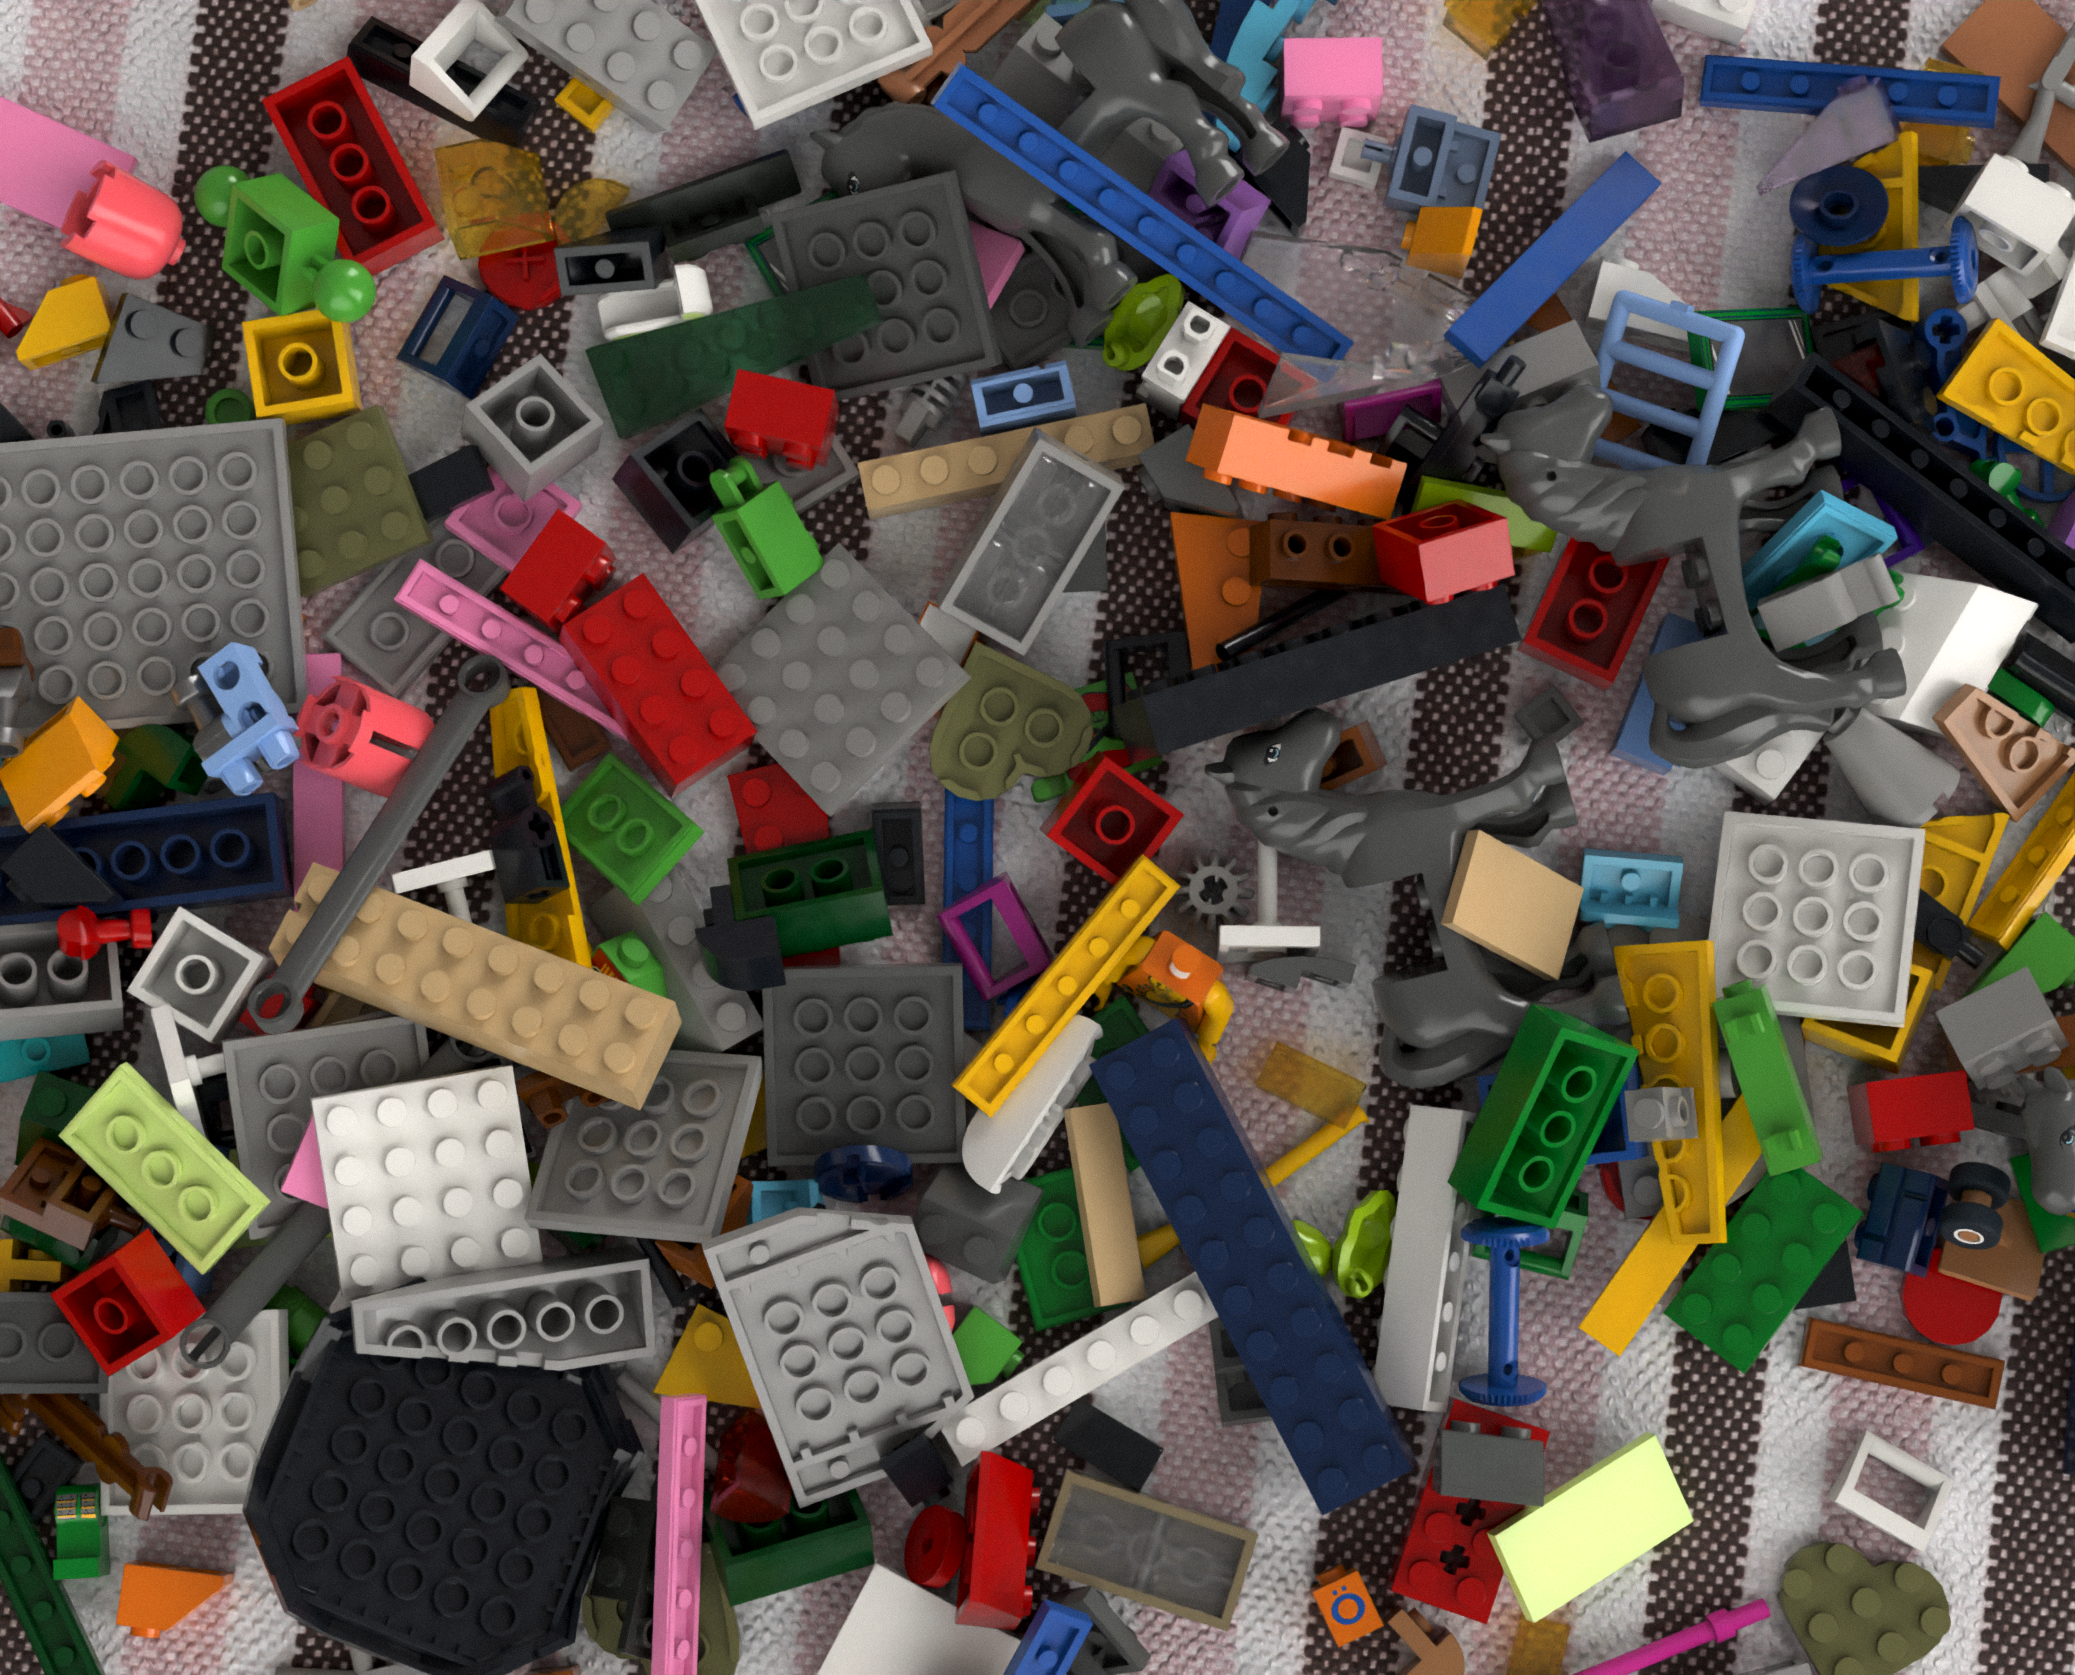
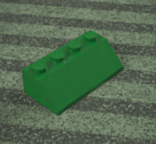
[1447,1003,1639,1230]

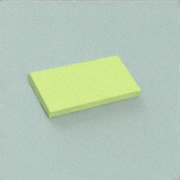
[58,1062,271,1275]
[1487,1432,1694,1623]

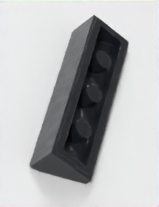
[347,16,541,153]

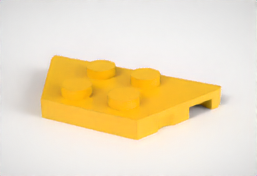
[1818,131,1919,322]
[1911,813,2010,992]

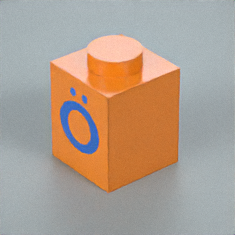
[1309,1564,1384,1648]

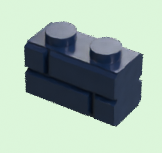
[1854,1162,1948,1278]

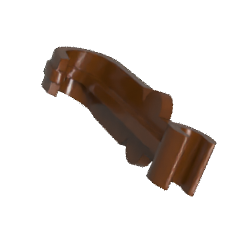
[0,1393,173,1521]

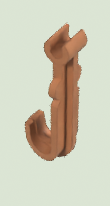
[877,0,1041,104]

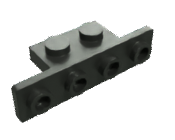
[605,149,801,264]
[590,1464,659,1660]

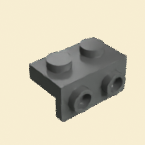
[1047,1586,1151,1675]

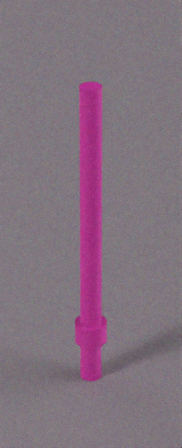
[1573,1598,1770,1675]

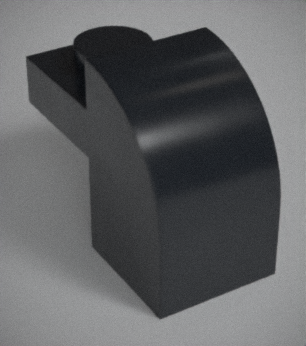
[695,884,786,991]

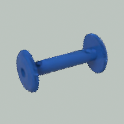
[1791,216,1979,314]
[1459,1216,1550,1407]

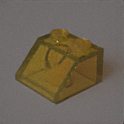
[434,138,555,261]

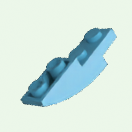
[1213,0,1316,154]

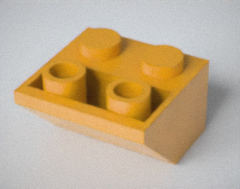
[0,696,119,834]

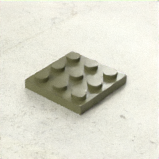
[288,405,434,598]

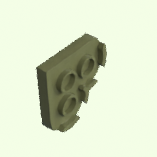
[928,641,1094,801]
[582,1541,741,1675]
[1778,1541,1951,1675]

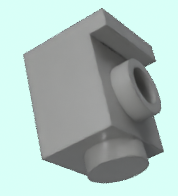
[1624,1087,1699,1143]

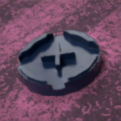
[814,1145,913,1203]

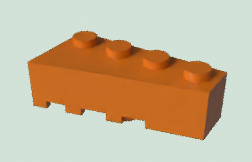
[1185,403,1408,520]
[1169,512,1263,673]

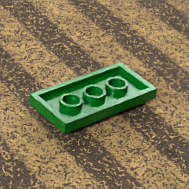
[1663,1167,1864,1374]

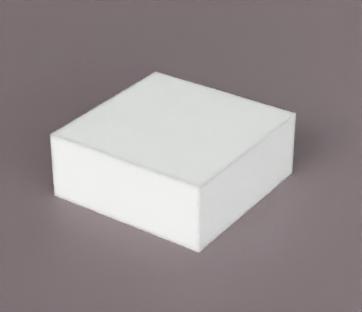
[1328,126,1389,190]

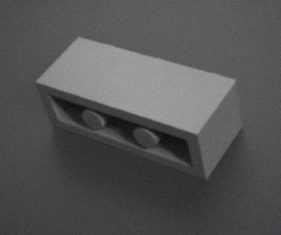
[1439,319,1601,433]

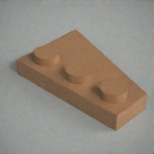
[1932,683,2075,823]

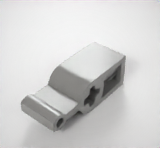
[1757,552,1900,652]

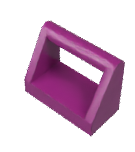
[1334,373,1442,442]
[935,871,1054,1001]

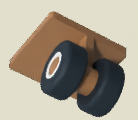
[1938,1162,2045,1301]

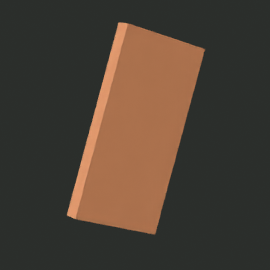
[1939,0,2075,178]

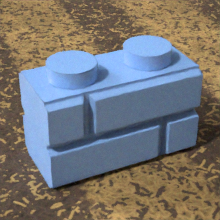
[970,360,1076,437]

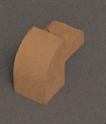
[1384,1605,1465,1675]

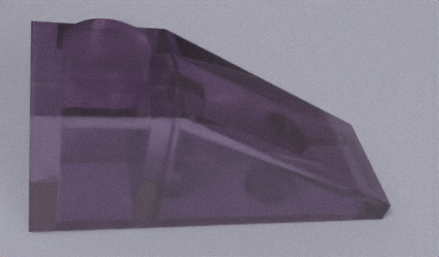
[1756,75,1902,196]

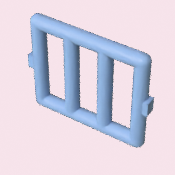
[1593,290,1745,471]

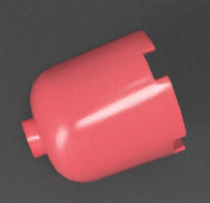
[59,160,186,280]

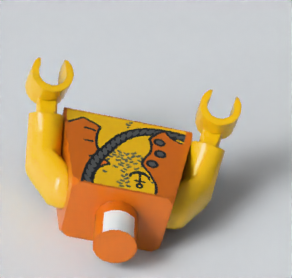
[1093,930,1234,1065]

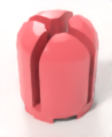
[294,676,435,798]

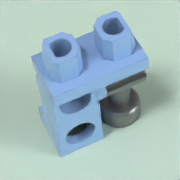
[168,642,300,796]

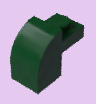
[103,724,208,812]

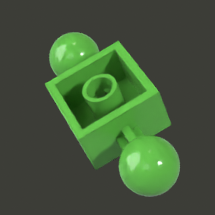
[194,165,376,323]

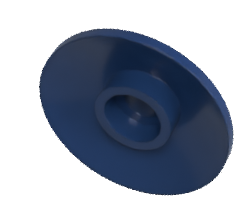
[1789,165,1889,247]

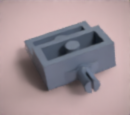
[1360,104,1502,215]

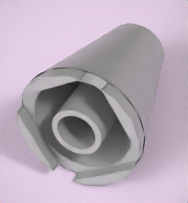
[1823,706,1960,829]

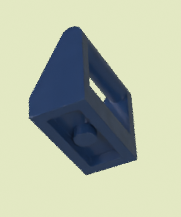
[396,275,519,400]

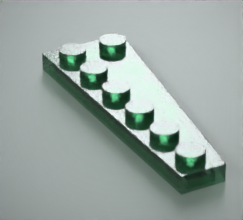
[585,275,883,440]

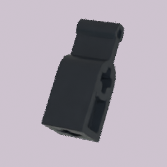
[487,765,570,904]

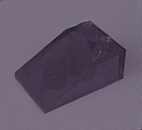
[1542,0,1685,143]

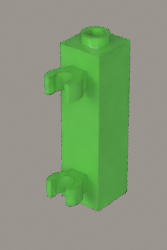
[1712,979,1823,1177]

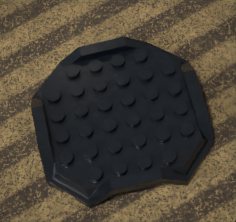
[242,1277,645,1675]

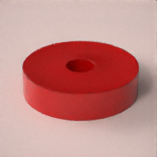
[904,1504,967,1588]

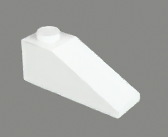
[1582,258,1695,354]

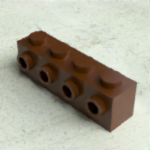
[1250,512,1412,596]

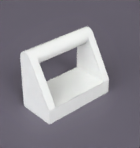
[409,0,529,122]
[1826,1430,1954,1552]

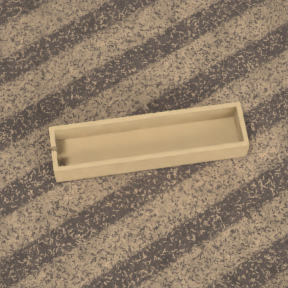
[268,862,682,1110]

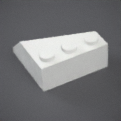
[1860,571,2039,738]

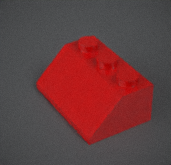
[955,1451,1040,1630]

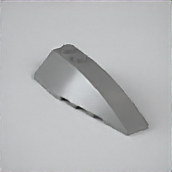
[350,1245,656,1371]

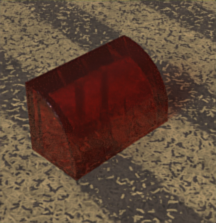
[710,1409,792,1523]

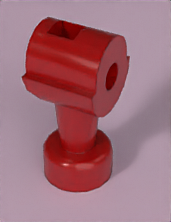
[57,905,152,961]

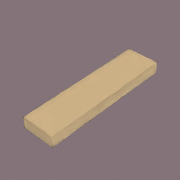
[1063,1103,1146,1307]

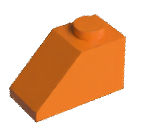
[116,1560,234,1638]

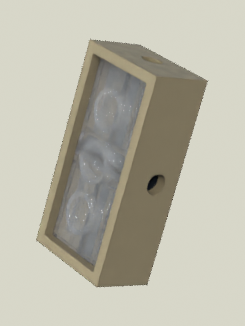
[1035,1468,1259,1632]

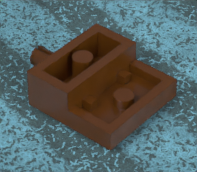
[0,1136,145,1251]

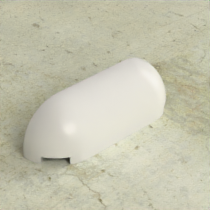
[962,1015,1103,1194]

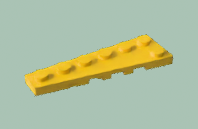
[1936,317,2075,476]
[489,687,593,970]
[1614,940,1727,1245]

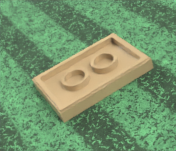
[1441,830,1584,981]

